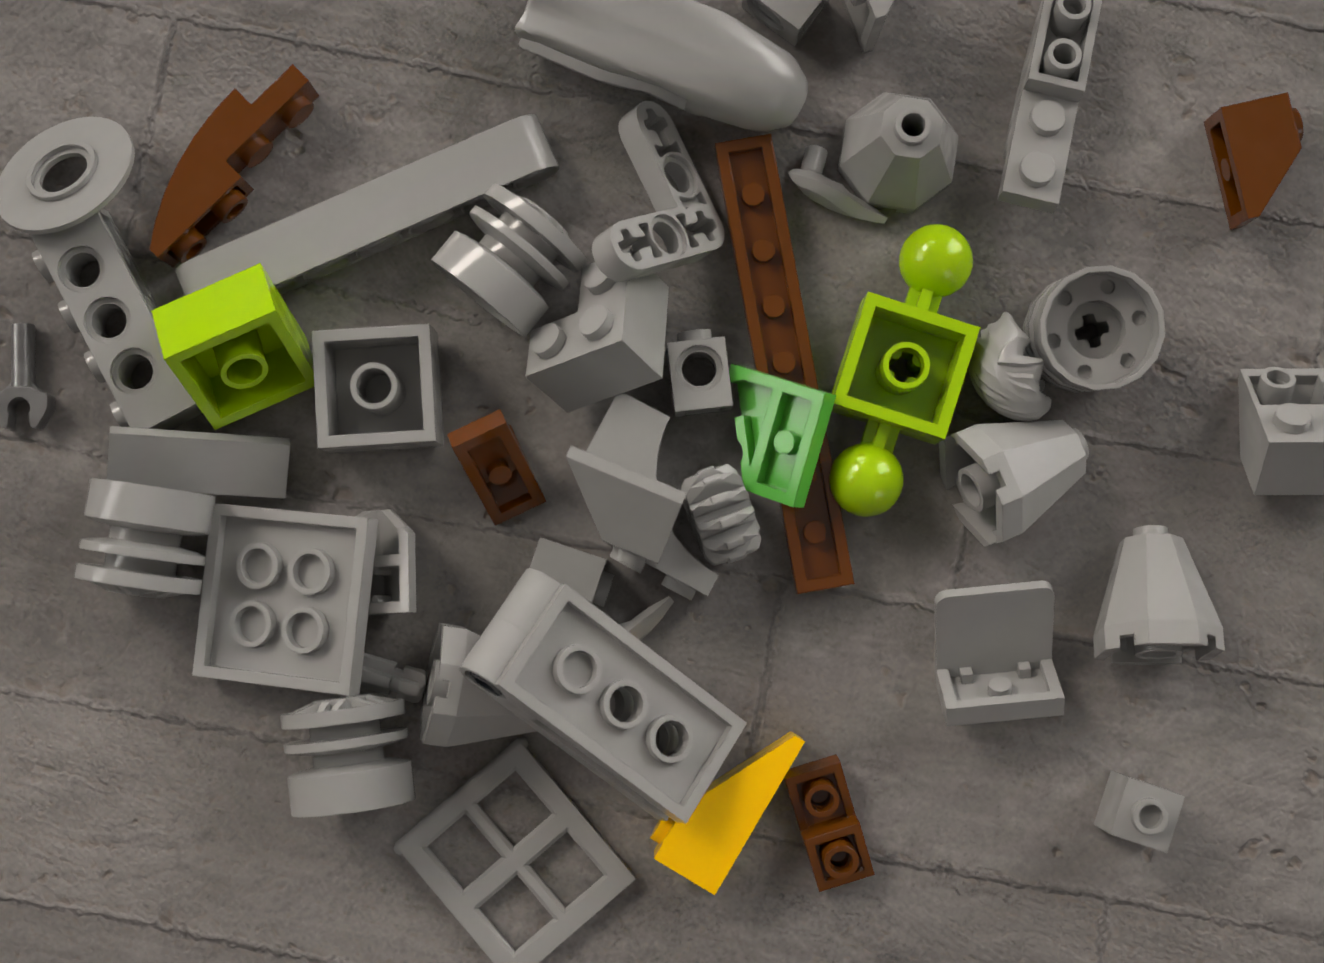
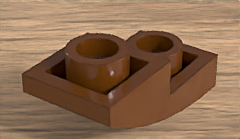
[784,754,875,892]

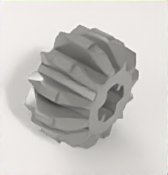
[681,464,762,566]

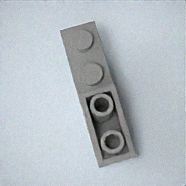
[997,0,1102,214]

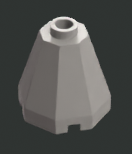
[838,92,959,214]
[939,420,1089,547]
[1093,525,1225,665]
[419,623,536,747]

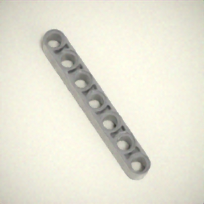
[175,114,560,296]

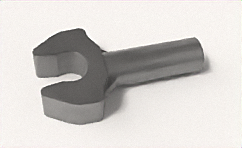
[0,323,55,430]

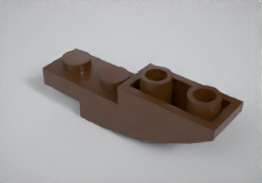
[150,64,319,267]

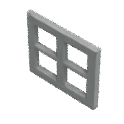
[394,737,636,963]

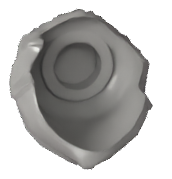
[968,312,1051,422]

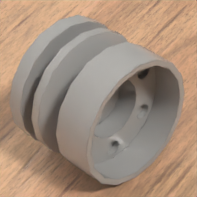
[431,183,587,338]
[1023,265,1165,393]
[74,478,216,599]
[280,694,416,818]

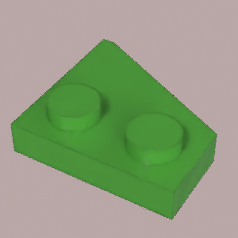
[729,364,836,508]

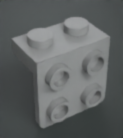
[934,581,1065,727]

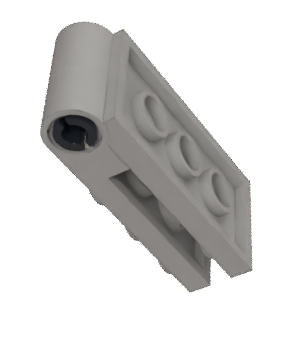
[459,568,747,824]

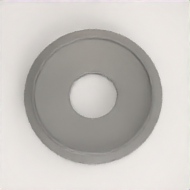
[0,117,135,234]

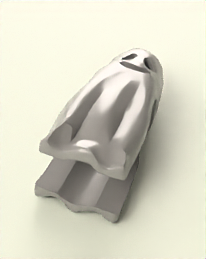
[515,0,808,132]

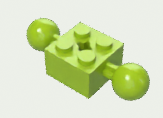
[829,224,981,517]

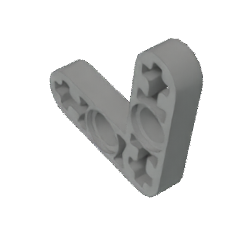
[592,101,725,282]

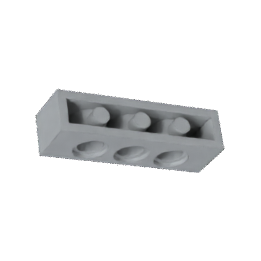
[30,208,203,430]

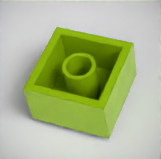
[151,263,314,430]

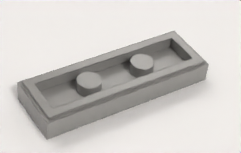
[107,426,290,499]

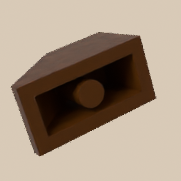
[1204,92,1303,230]

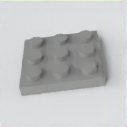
[192,503,379,696]

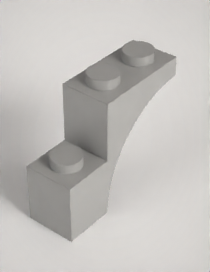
[586,393,719,601]

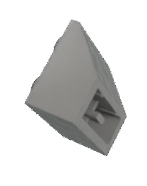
[1238,367,1324,495]

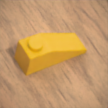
[650,731,805,895]

